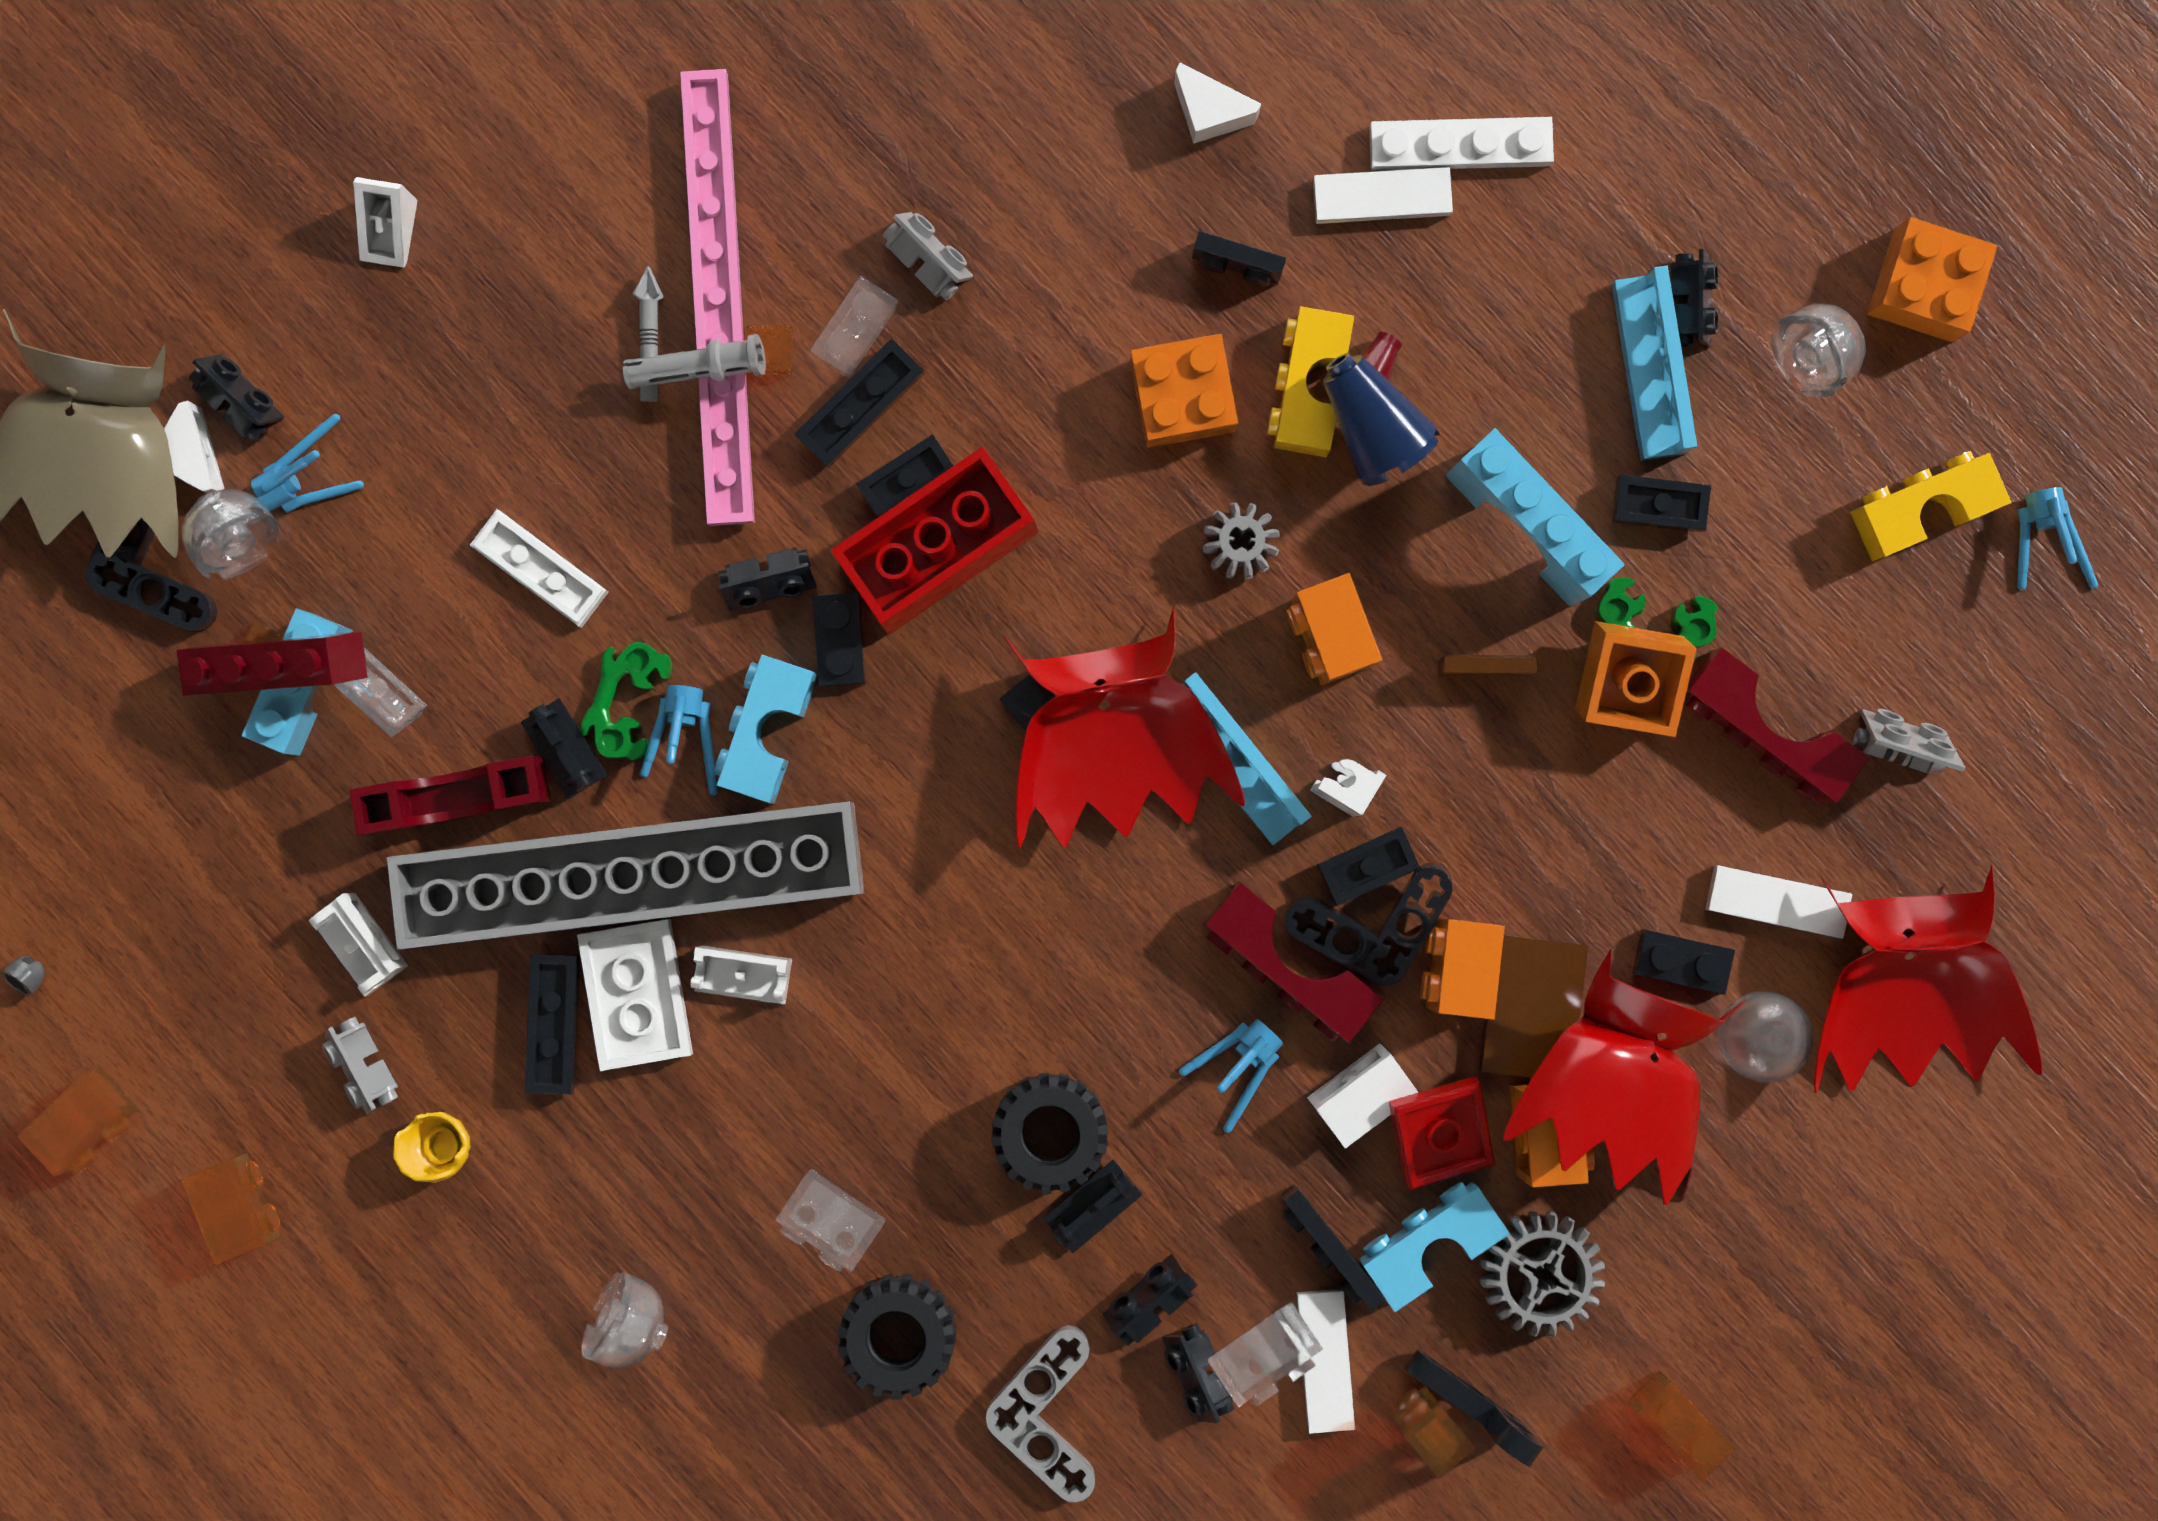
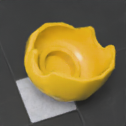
[393,1112,471,1183]

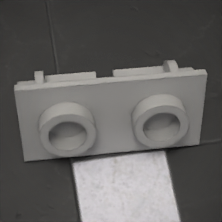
[882,212,974,301]
[322,1017,398,1115]

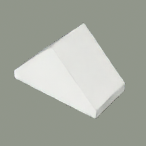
[1174,63,1261,143]
[353,177,418,268]
[164,401,226,497]

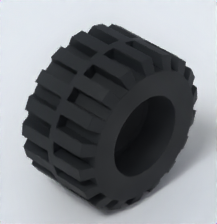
[991,1072,1108,1194]
[837,1273,957,1400]

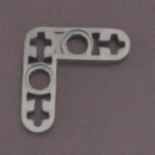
[986,1325,1095,1503]

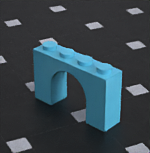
[1446,428,1625,607]

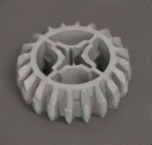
[1480,1211,1605,1337]

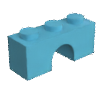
[242,608,353,756]
[714,654,818,804]
[1359,1182,1510,1312]

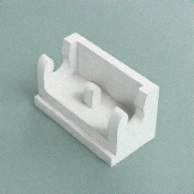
[1310,759,1386,817]
[309,893,408,997]
[691,946,792,1004]
[1307,1043,1419,1148]

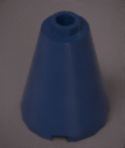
[1323,353,1440,486]

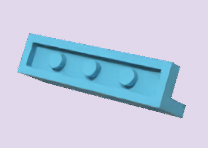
[1611,265,1697,462]
[1182,672,1312,846]

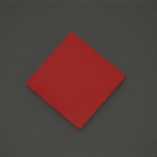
[1389,1076,1496,1190]

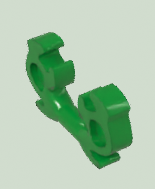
[1595,577,1718,661]
[580,642,673,761]

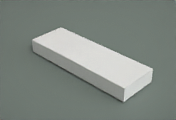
[1313,167,1453,224]
[470,509,609,628]
[1705,865,1852,939]
[1296,1289,1355,1434]

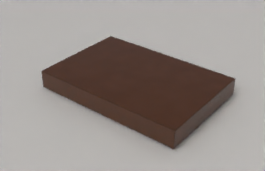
[1479,935,1588,1078]

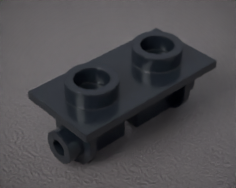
[1671,249,1719,348]
[189,354,285,443]
[718,547,817,610]
[521,698,608,799]
[1043,1159,1143,1254]
[1103,1254,1198,1346]
[1162,1323,1235,1423]

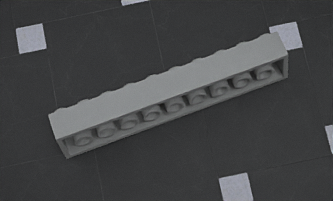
[387,801,865,950]

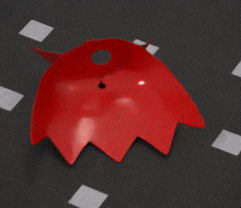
[1004,607,1245,848]
[1814,865,2042,1093]
[1503,949,1746,1205]

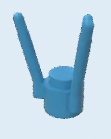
[251,414,364,513]
[2017,487,2098,591]
[640,685,718,796]
[1179,1019,1284,1133]

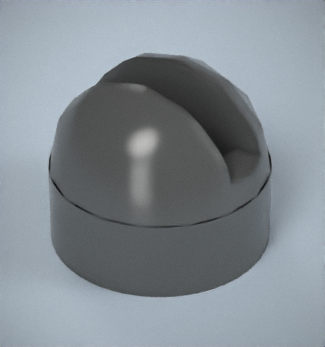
[1,955,45,996]

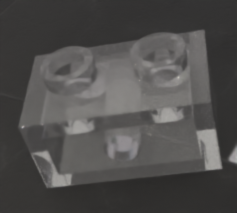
[775,1168,886,1272]
[1207,1302,1323,1407]

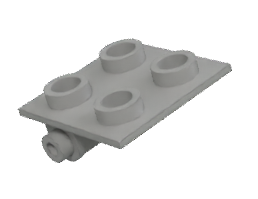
[1853,709,1965,775]

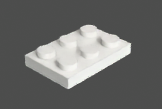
[577,919,693,1071]

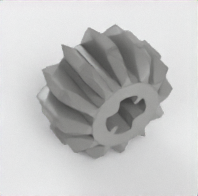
[1202,502,1280,580]

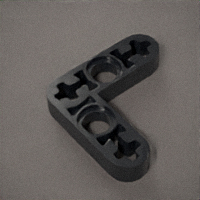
[85,517,218,632]
[1285,863,1453,986]
[1404,1349,1543,1467]

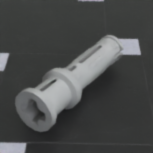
[623,334,766,389]

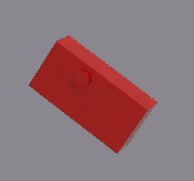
[830,446,1039,635]

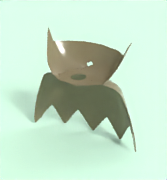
[0,309,178,558]

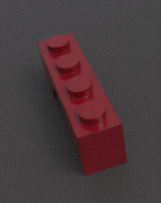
[176,632,368,696]
[1685,648,1870,805]
[349,755,551,836]
[1204,882,1384,1043]

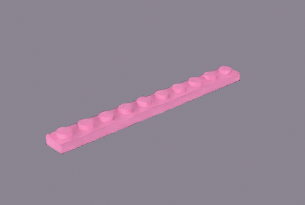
[680,69,755,526]

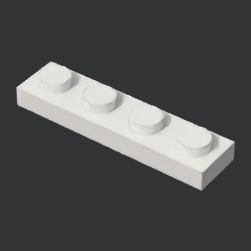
[1369,117,1554,171]

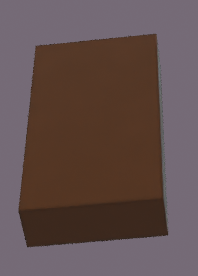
[1438,655,1537,677]

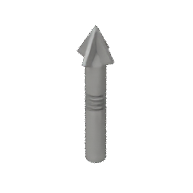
[633,266,664,402]

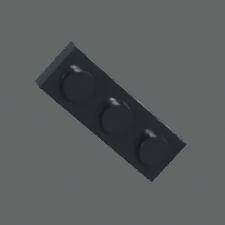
[795,338,925,468]
[525,954,580,1095]
[1281,1184,1386,1311]

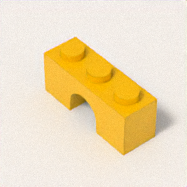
[1267,306,1354,457]
[1850,451,2012,562]

